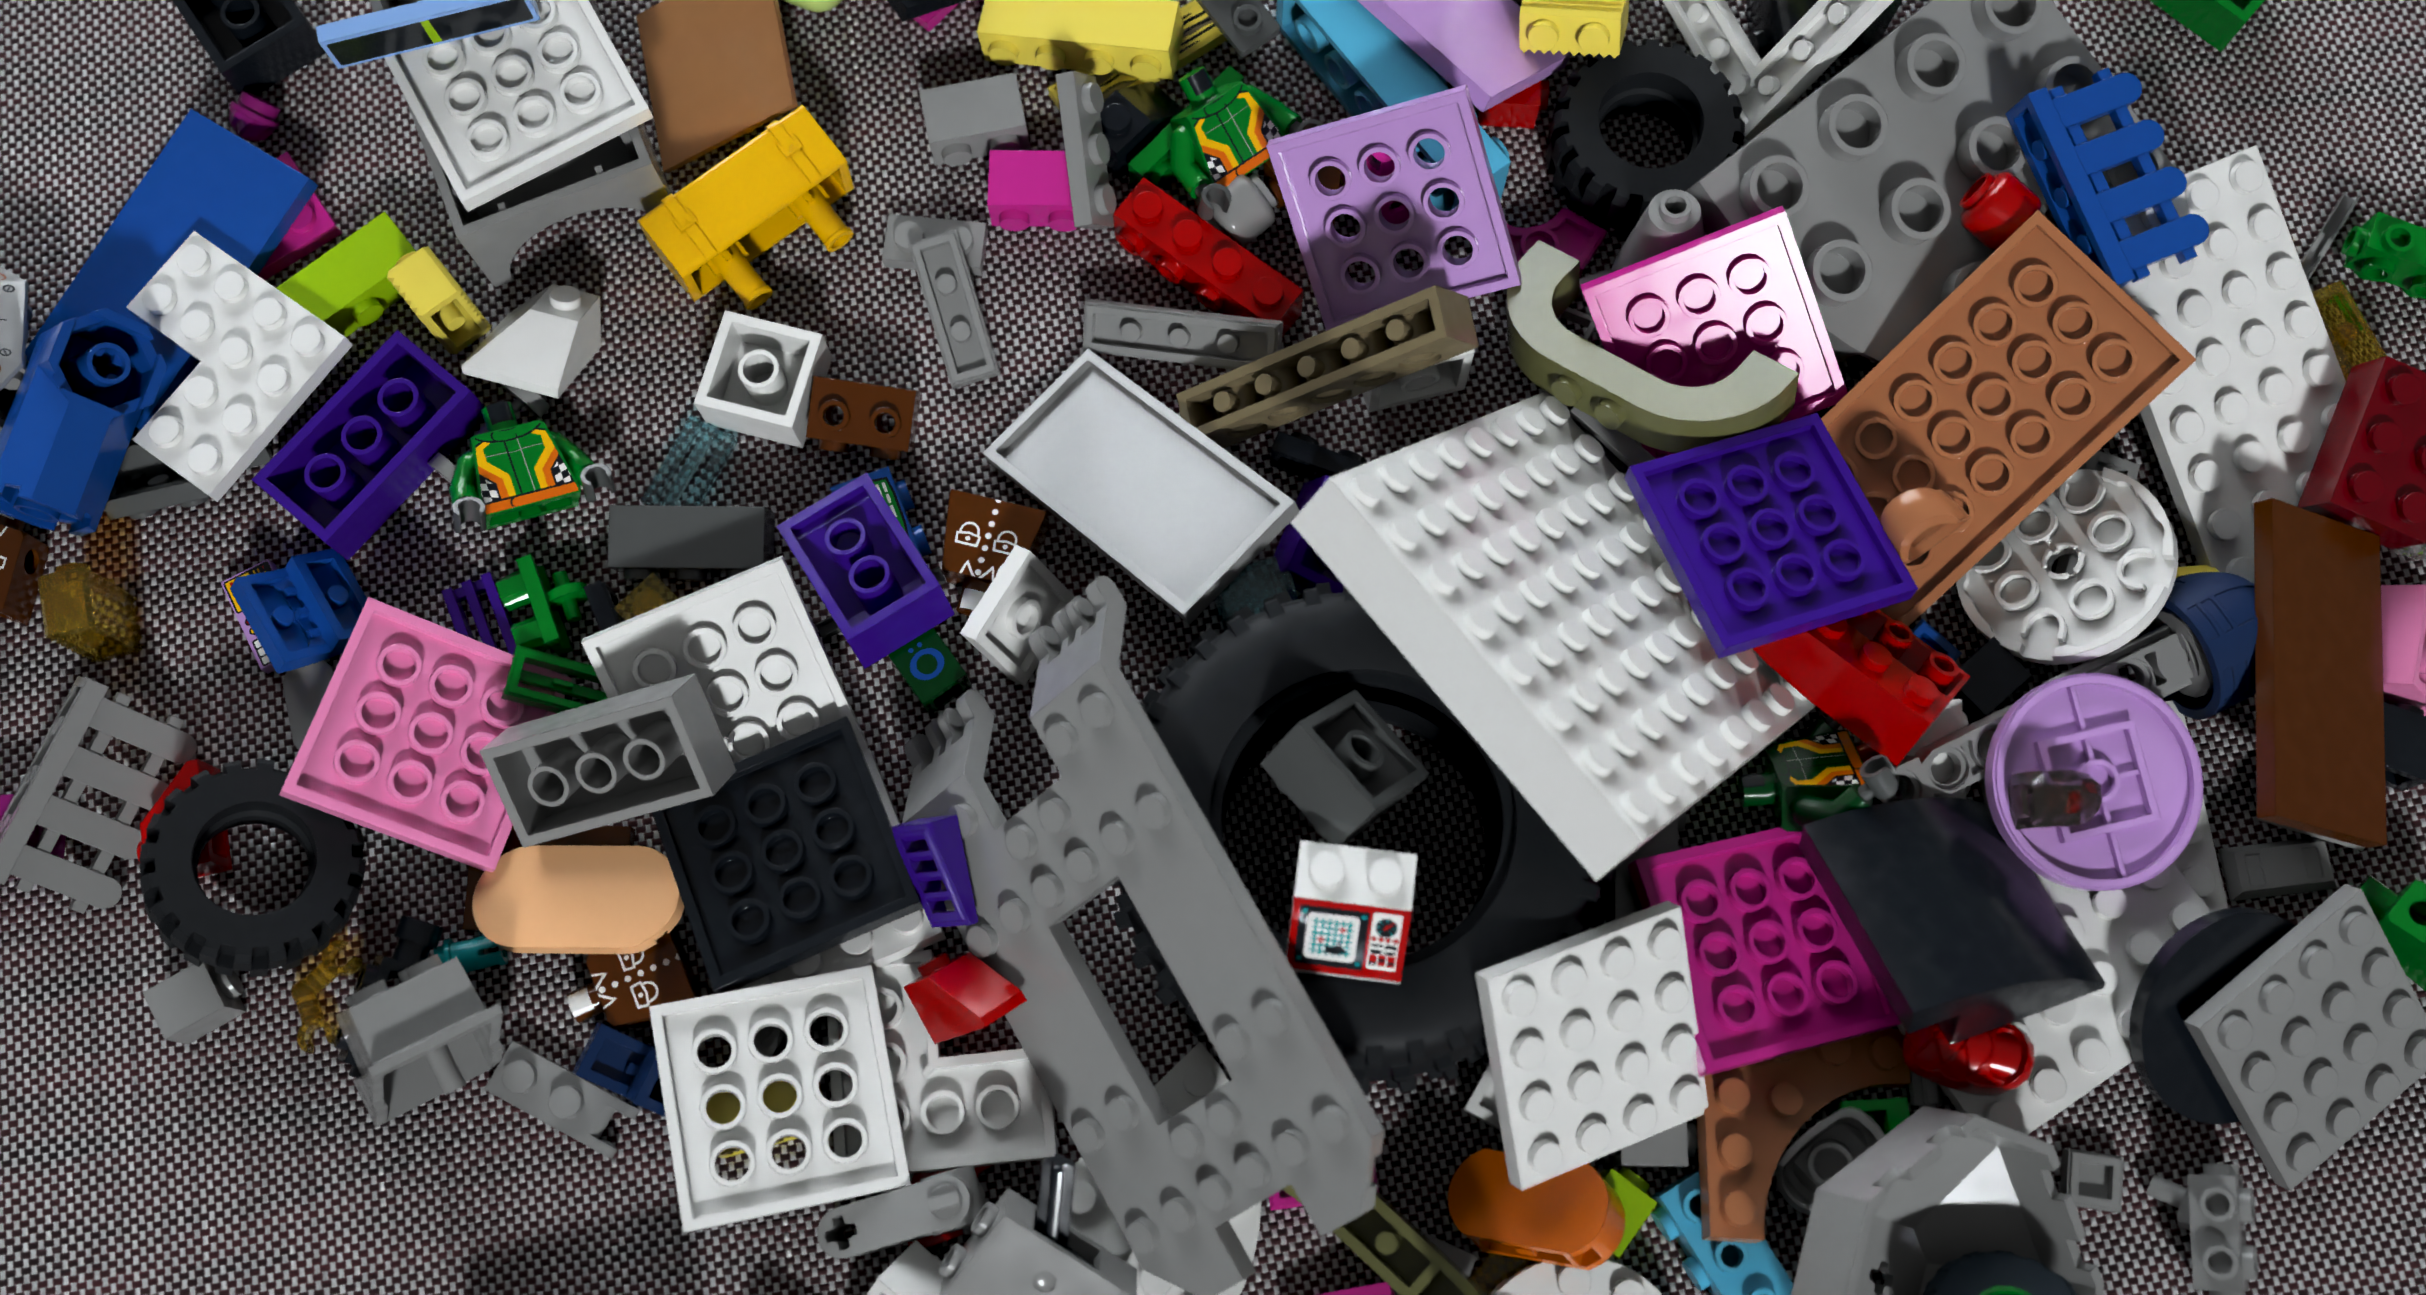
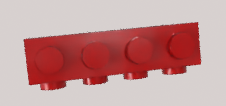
[1113,177,1304,337]

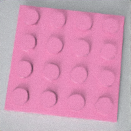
[279,597,572,872]

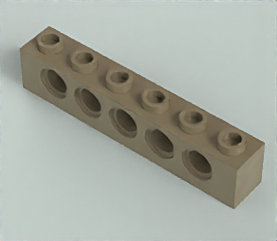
[1176,285,1479,448]

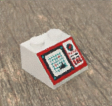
[1286,840,1417,985]

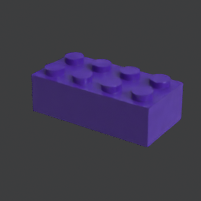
[251,330,485,560]

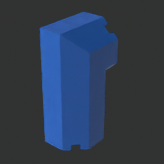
[0,307,167,536]

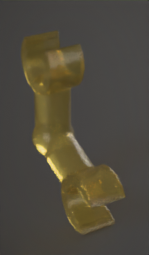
[291,939,363,1054]

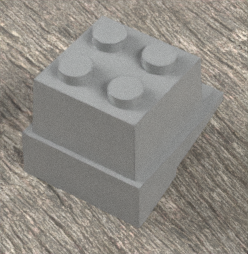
[335,954,503,1127]

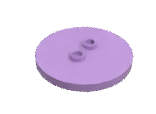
[1985,673,2203,891]

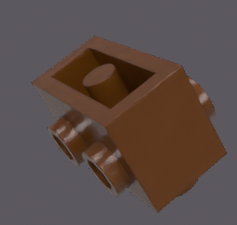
[806,376,921,460]

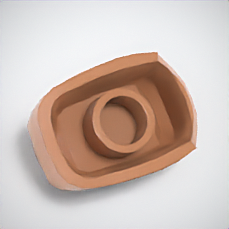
[1881,487,1970,565]

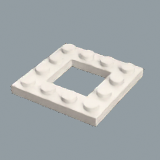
[1662,0,1894,140]

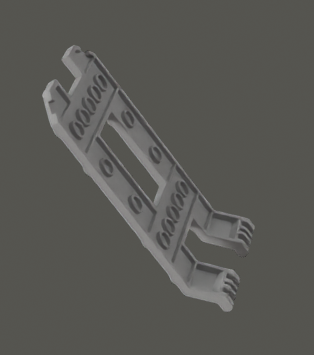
[902,576,1385,1295]

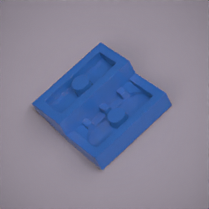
[230,549,367,674]

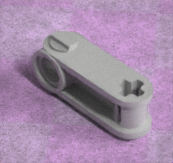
[817,1165,986,1259]

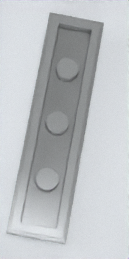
[1082,299,1283,370]

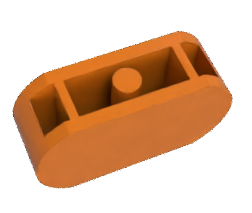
[1448,1148,1625,1270]

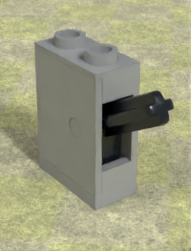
[939,1154,1137,1295]

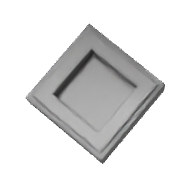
[2060,1149,2124,1213]

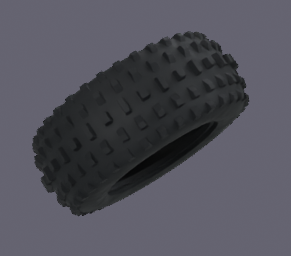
[1111,582,1616,1096]

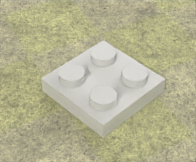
[960,545,1075,686]

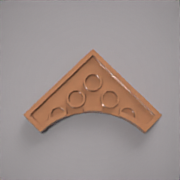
[1697,1028,1911,1243]

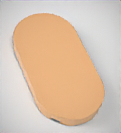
[472,845,684,954]

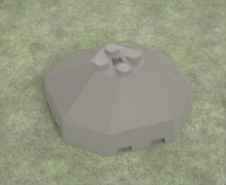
[1791,1106,2105,1295]

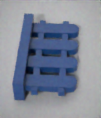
[2005,67,2209,288]

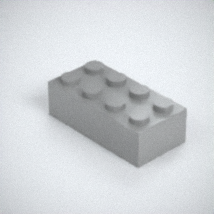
[479,673,737,848]

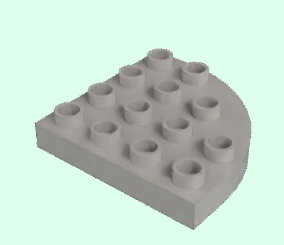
[1685,0,2174,364]

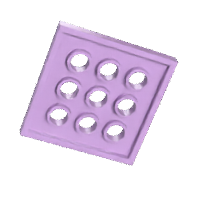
[1266,84,1521,331]

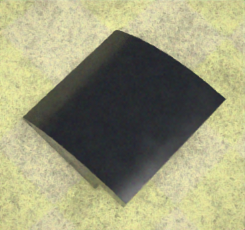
[1799,797,2106,1045]

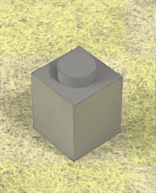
[142,963,247,1044]

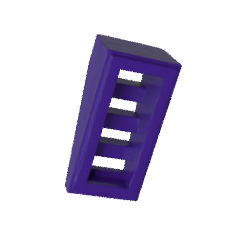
[892,814,979,928]

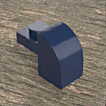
[572,1022,666,1118]

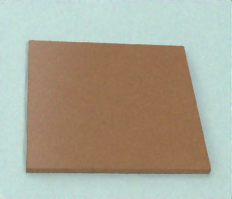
[636,0,798,173]

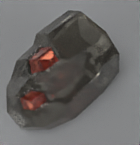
[2008,770,2102,830]

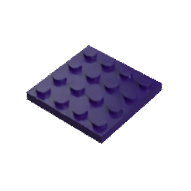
[1624,413,1918,659]

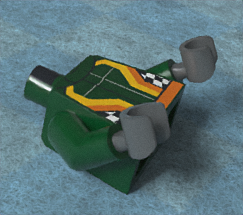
[1738,715,1898,831]

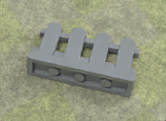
[0,676,197,914]

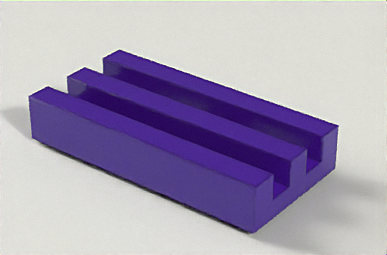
[441,571,516,655]

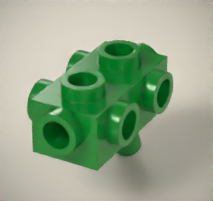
[2341,211,2426,299]

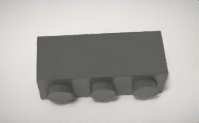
[608,505,775,582]

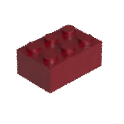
[2297,356,2426,549]

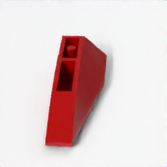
[1752,609,1971,766]

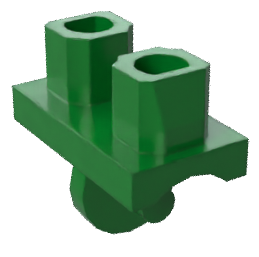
[495,554,588,656]

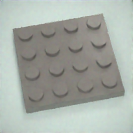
[2184,884,2426,1191]

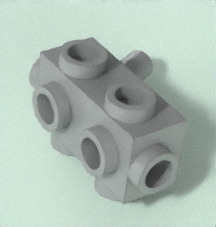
[2146,1163,2258,1295]

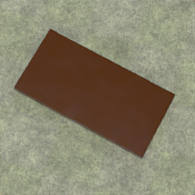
[2254,498,2387,848]

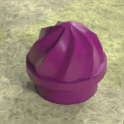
[229,90,281,141]

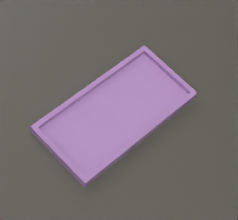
[1357,0,1572,112]

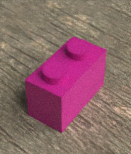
[987,150,1077,232]

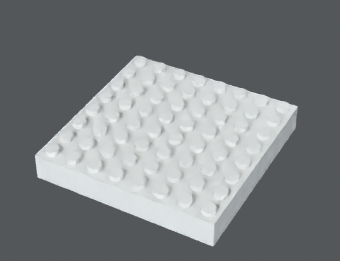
[1290,391,1816,881]

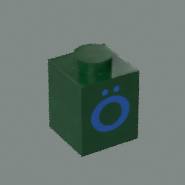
[888,628,972,715]

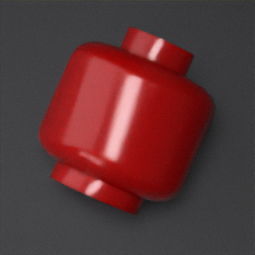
[1959,172,2041,251]

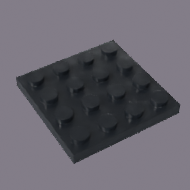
[652,716,923,994]

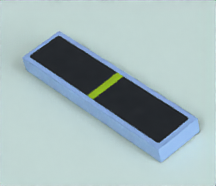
[316,0,540,69]

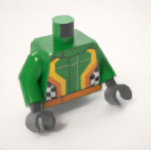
[1170,66,1324,220]
[449,401,616,533]

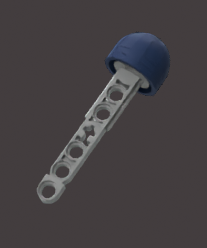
[1873,572,2258,805]

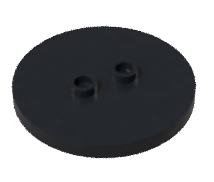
[2129,907,2296,1124]

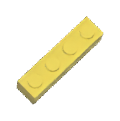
[977,0,1184,80]

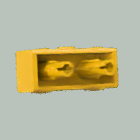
[637,105,854,310]

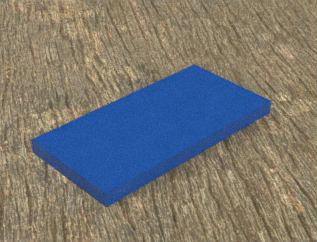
[25,109,319,430]

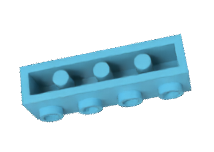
[1651,1166,1794,1295]

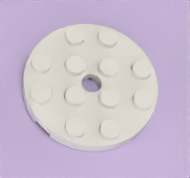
[1956,467,2178,665]

